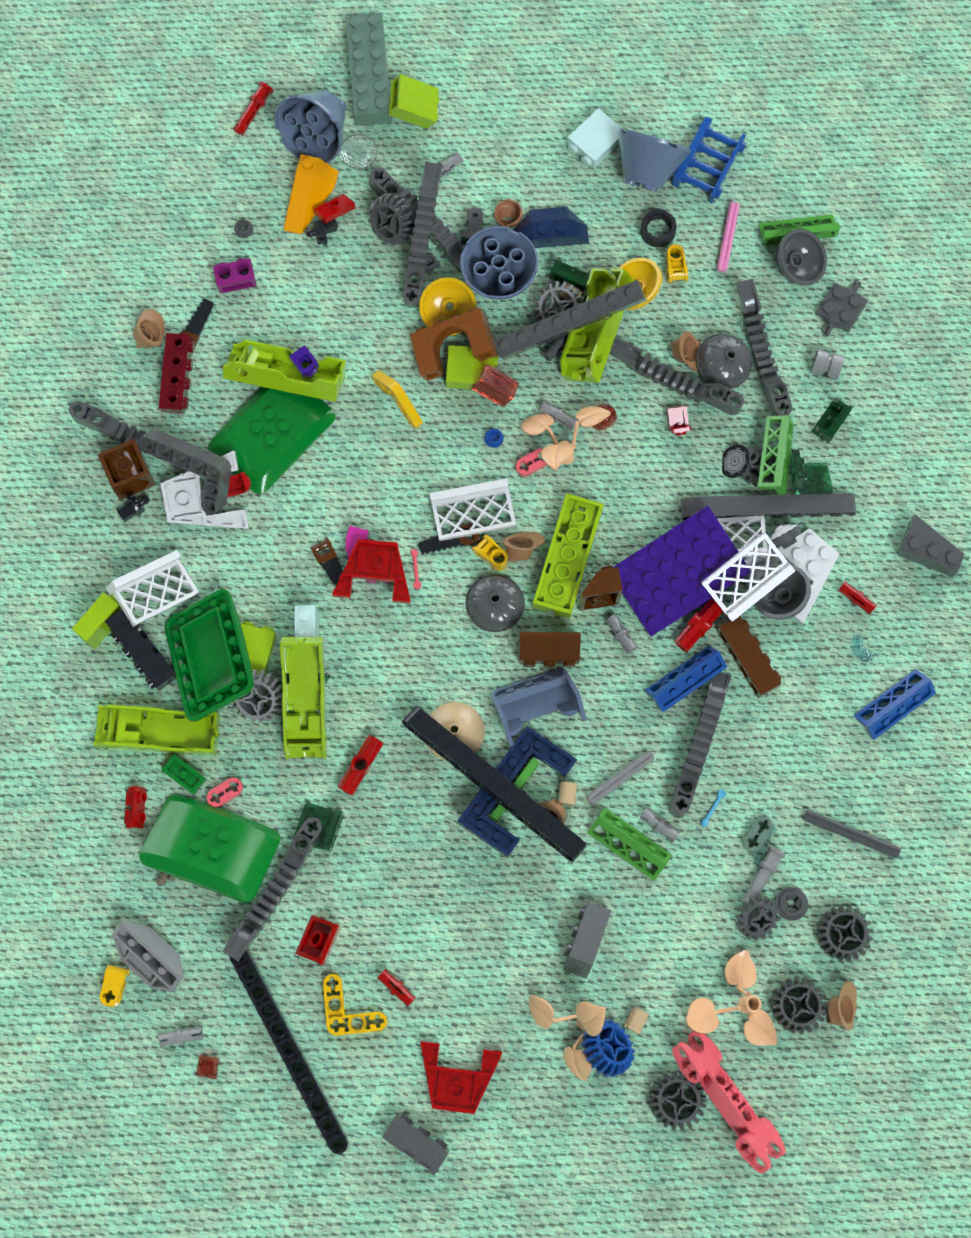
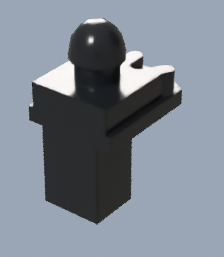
[305,219,338,246]
[117,494,150,522]

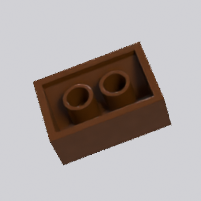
[579,566,623,611]
[519,632,581,668]

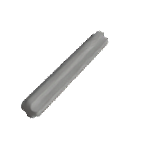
[586,750,655,805]

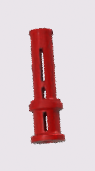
[233,82,274,136]

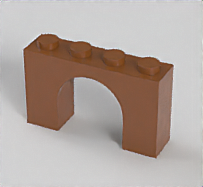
[410,308,498,381]

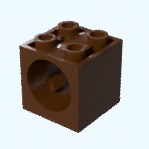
[97,439,156,501]

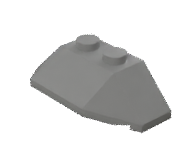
[112,920,184,992]

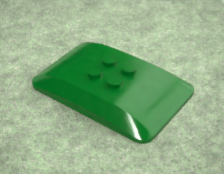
[208,387,336,494]
[165,589,254,722]
[139,794,280,903]

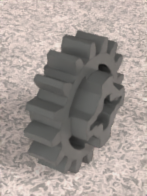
[742,445,777,487]
[735,895,780,941]

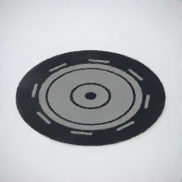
[722,444,750,478]

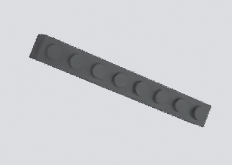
[494,280,647,360]

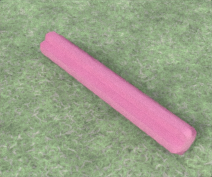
[717,202,740,273]

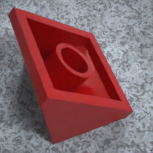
[295,915,341,966]

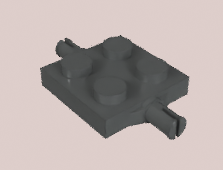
[815,280,868,336]

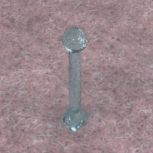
[754,825,777,864]

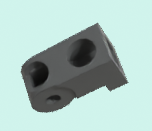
[461,207,483,245]

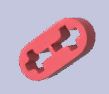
[516,448,547,477]
[207,778,243,807]

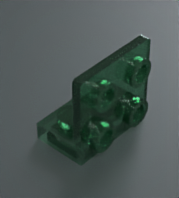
[789,450,833,494]
[293,802,345,853]

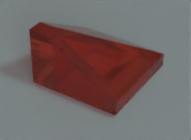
[196,1055,220,1079]

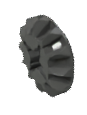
[775,887,808,921]

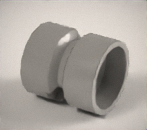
[811,349,845,380]

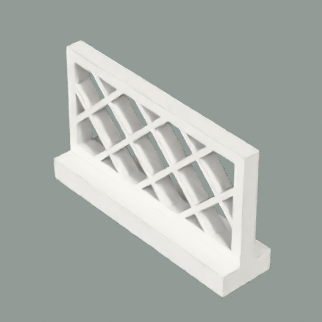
[430,478,516,541]
[717,515,767,565]
[701,532,795,621]
[106,550,199,627]

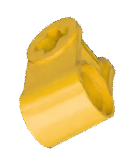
[666,244,688,283]
[471,534,508,571]
[99,965,129,1007]

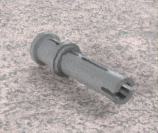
[742,846,786,903]

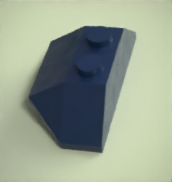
[514,207,589,248]

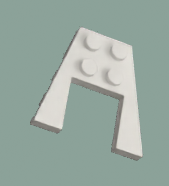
[160,451,249,529]
[747,528,839,624]

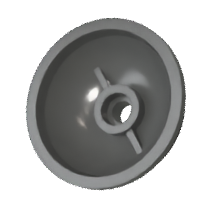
[776,229,827,286]
[696,334,752,389]
[753,564,811,620]
[466,575,525,632]

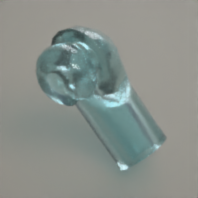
[853,635,874,662]

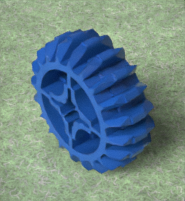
[581,1019,635,1077]

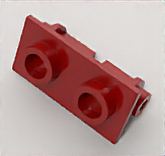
[124,786,147,829]

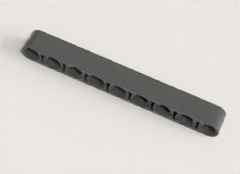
[681,493,856,521]

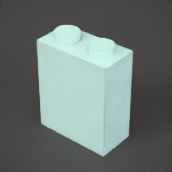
[567,108,621,169]
[295,605,319,646]

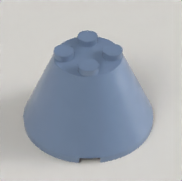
[274,89,346,163]
[618,128,692,192]
[460,226,538,300]

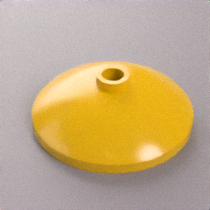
[612,258,662,310]
[419,277,477,336]

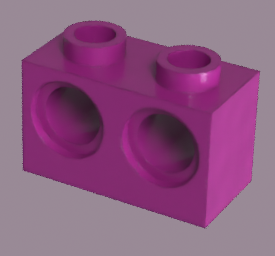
[213,258,257,294]

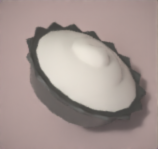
[770,523,801,549]

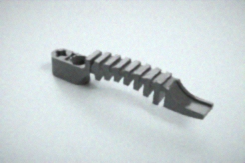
[403,161,443,308]
[369,167,464,273]
[735,279,792,416]
[609,337,744,416]
[69,401,162,460]
[669,672,732,818]
[223,817,323,962]

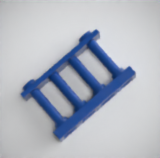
[672,116,747,203]

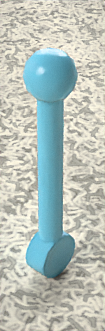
[700,790,726,827]

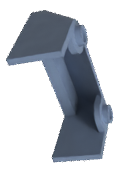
[491,668,587,747]

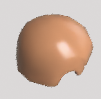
[494,199,523,228]

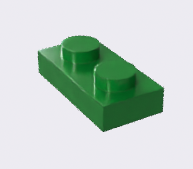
[162,754,207,795]

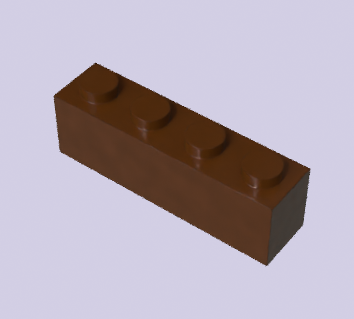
[717,616,781,699]

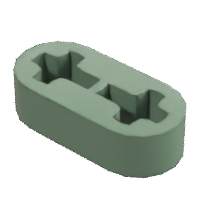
[744,816,774,854]

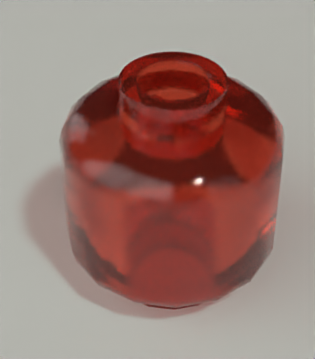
[591,403,617,431]

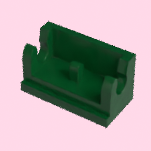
[550,257,591,292]
[811,399,853,443]

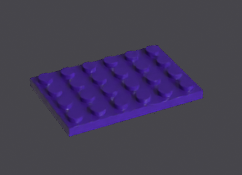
[613,506,750,637]

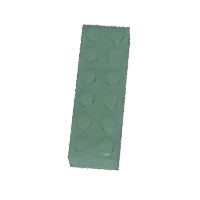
[345,13,393,126]

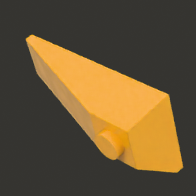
[284,154,339,235]

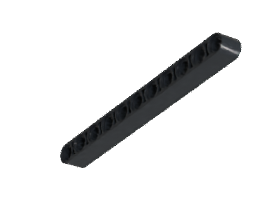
[402,706,587,862]
[229,949,349,1154]

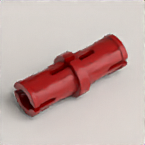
[838,581,877,615]
[377,969,416,1007]

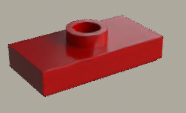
[314,194,355,224]

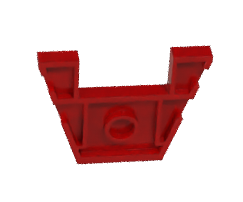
[332,539,411,604]
[421,1041,502,1114]

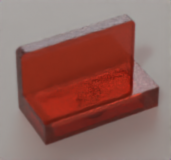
[471,364,519,407]

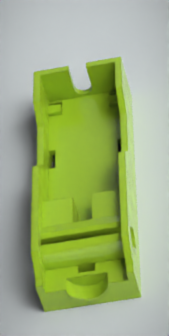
[560,268,635,383]
[223,339,346,402]
[532,493,604,619]
[280,637,327,759]
[93,705,221,756]

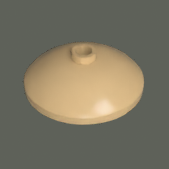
[428,702,485,761]

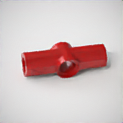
[674,598,723,653]
[338,735,384,796]

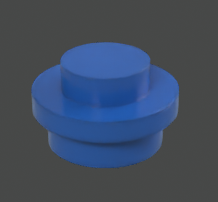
[484,429,504,448]

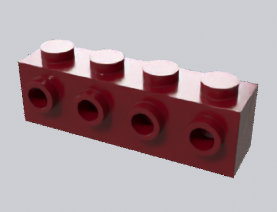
[159,333,195,414]

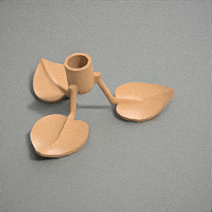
[521,406,611,471]
[686,950,777,1046]
[529,995,606,1081]

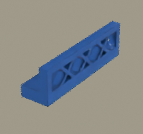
[645,645,727,712]
[854,669,936,740]

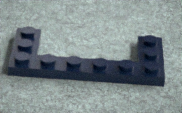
[457,726,577,858]

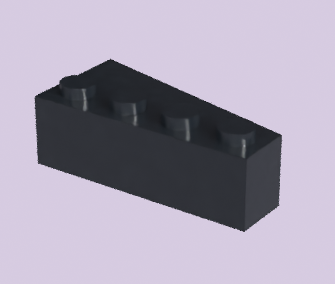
[105,609,177,691]

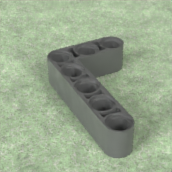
[138,429,231,515]

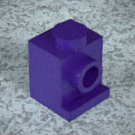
[289,345,319,378]

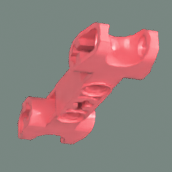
[672,1031,786,1174]

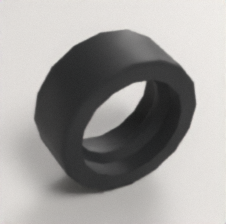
[640,209,677,248]

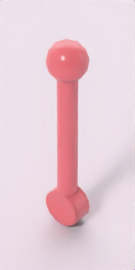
[410,549,421,589]

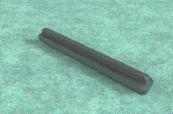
[803,810,901,858]

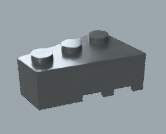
[897,514,965,577]
[563,901,611,979]
[382,1113,449,1176]

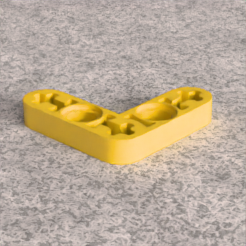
[371,370,423,430]
[323,974,388,1036]

